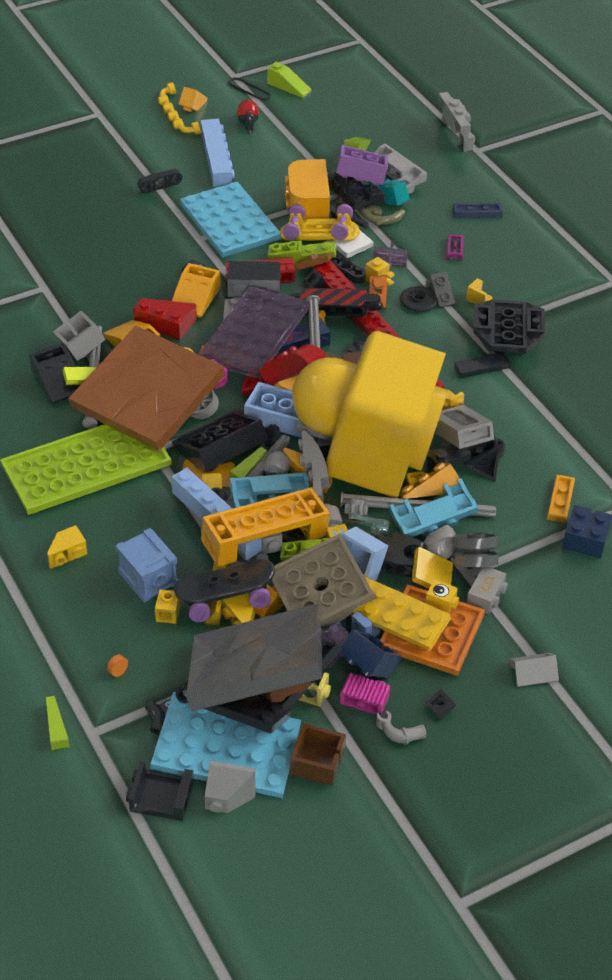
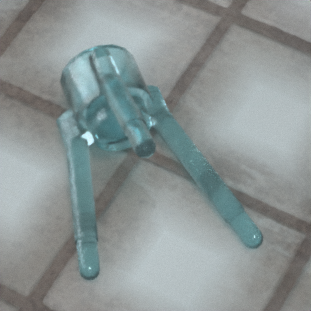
[342,514,389,536]

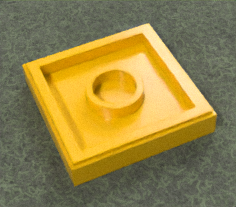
[412,547,453,589]

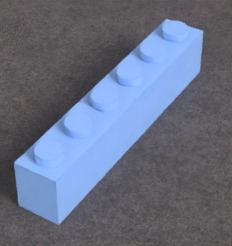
[201,119,235,187]
[171,468,262,560]

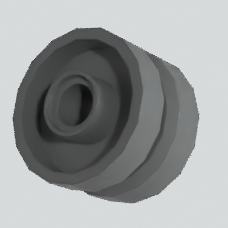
[454,532,498,567]

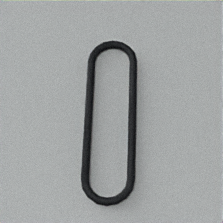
[229,77,271,100]

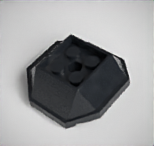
[473,300,545,354]

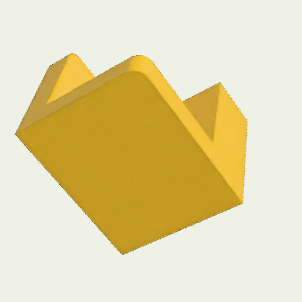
[466,278,492,304]

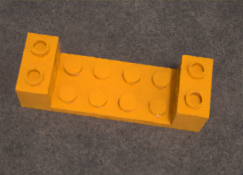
[201,487,330,567]

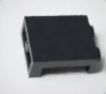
[126,762,194,821]

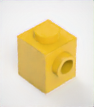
[155,589,181,624]

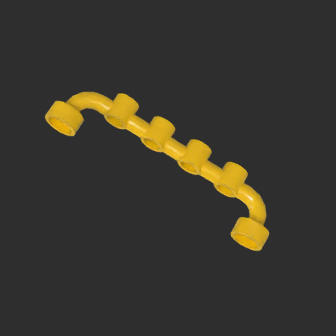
[158,82,201,135]

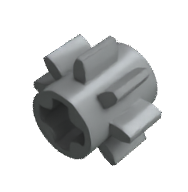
[344,499,368,520]

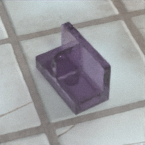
[373,241,408,267]

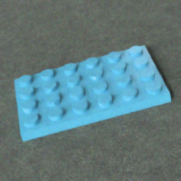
[180,182,281,258]
[150,692,301,799]

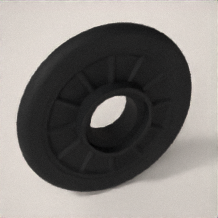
[400,286,438,312]

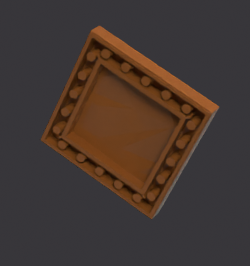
[68,325,225,451]

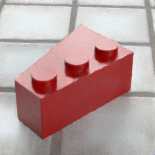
[133,298,197,340]

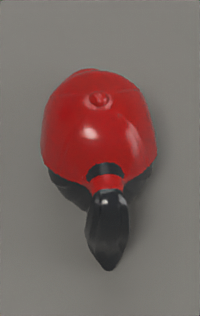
[237,100,260,134]

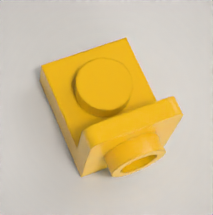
[442,390,464,410]

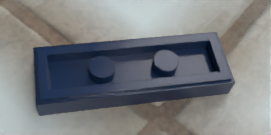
[453,203,503,218]

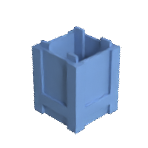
[116,528,178,603]

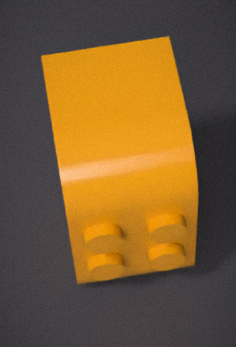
[285,159,330,219]

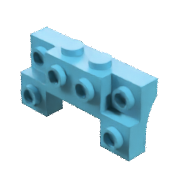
[229,472,309,508]
[389,478,478,537]

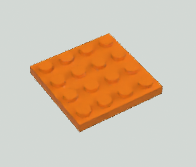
[380,584,485,676]

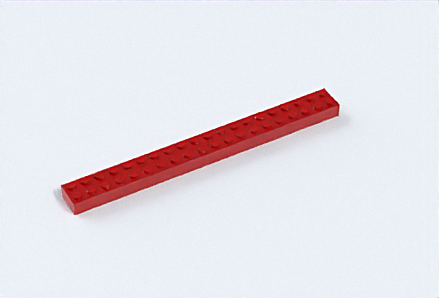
[312,260,444,388]

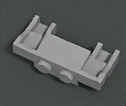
[439,92,475,152]
[374,144,427,194]

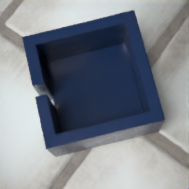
[562,505,612,558]
[341,630,402,678]

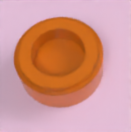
[107,654,128,677]

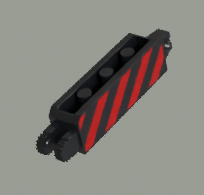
[289,288,383,317]

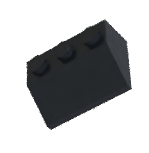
[228,261,280,298]

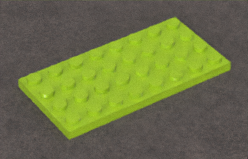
[0,424,172,515]

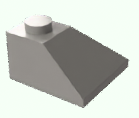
[205,761,256,813]

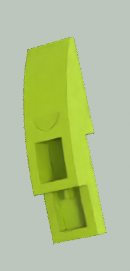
[268,241,337,265]

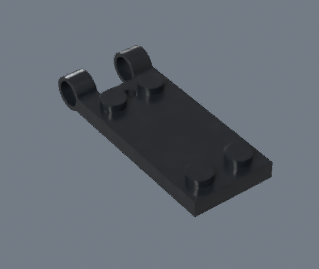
[175,683,291,734]

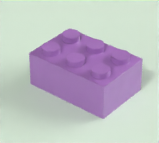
[336,145,388,185]

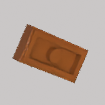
[296,252,332,270]

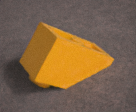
[178,87,208,112]

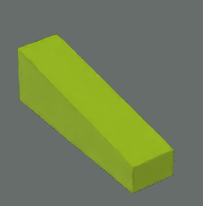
[229,447,267,479]
[46,696,70,750]

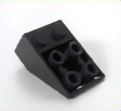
[29,344,80,404]

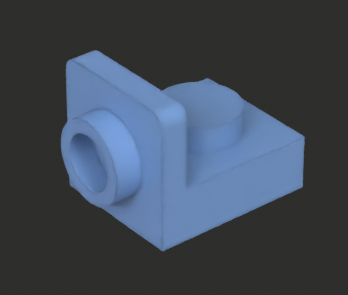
[351,611,380,637]

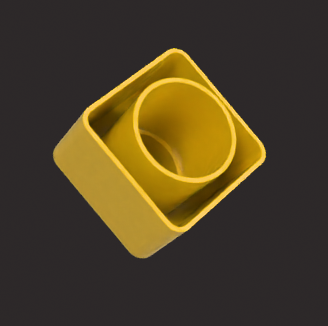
[292,331,448,498]

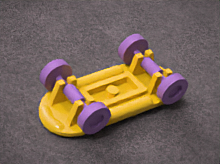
[279,204,360,241]

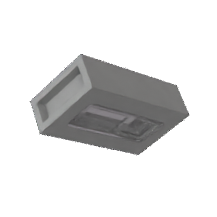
[434,405,494,449]

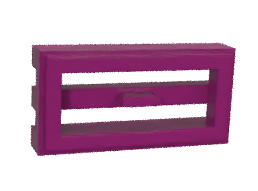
[446,234,464,261]

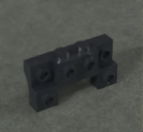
[327,172,385,210]

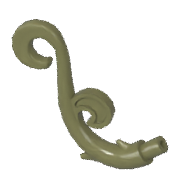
[337,197,405,225]

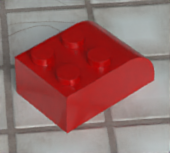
[259,344,327,386]

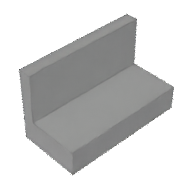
[509,653,559,687]

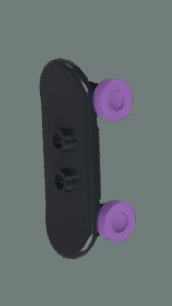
[174,559,275,622]

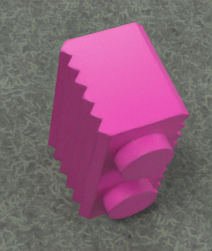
[340,673,390,716]

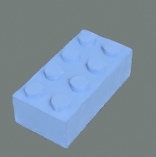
[244,382,316,439]

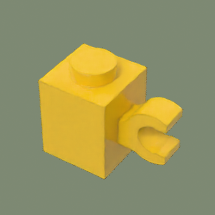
[365,257,395,286]

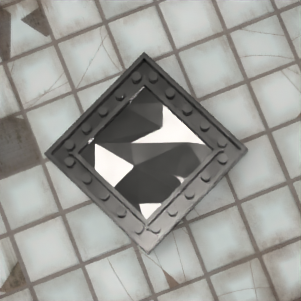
[186,604,323,711]

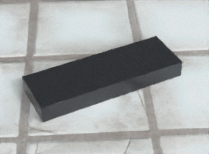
[454,352,511,378]

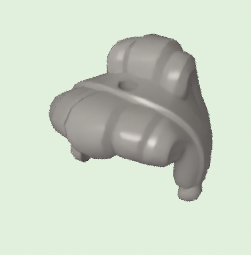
[424,525,461,559]

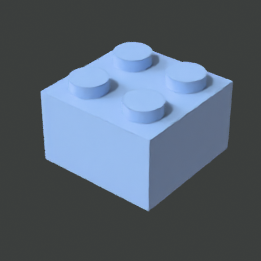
[342,527,388,581]

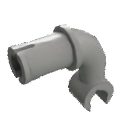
[376,711,426,745]

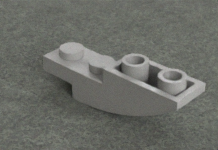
[299,431,330,504]

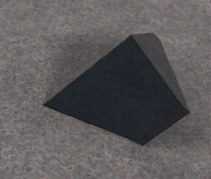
[464,435,501,482]

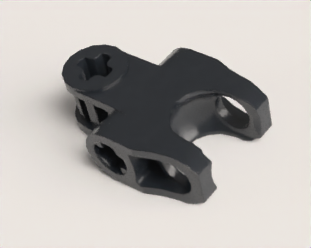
[369,532,427,577]

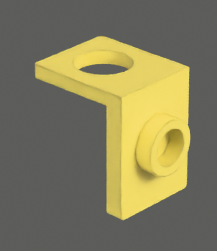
[298,673,331,707]

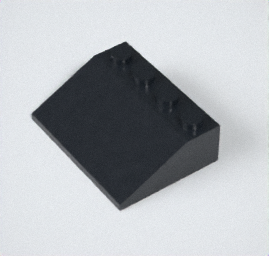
[172,411,268,472]

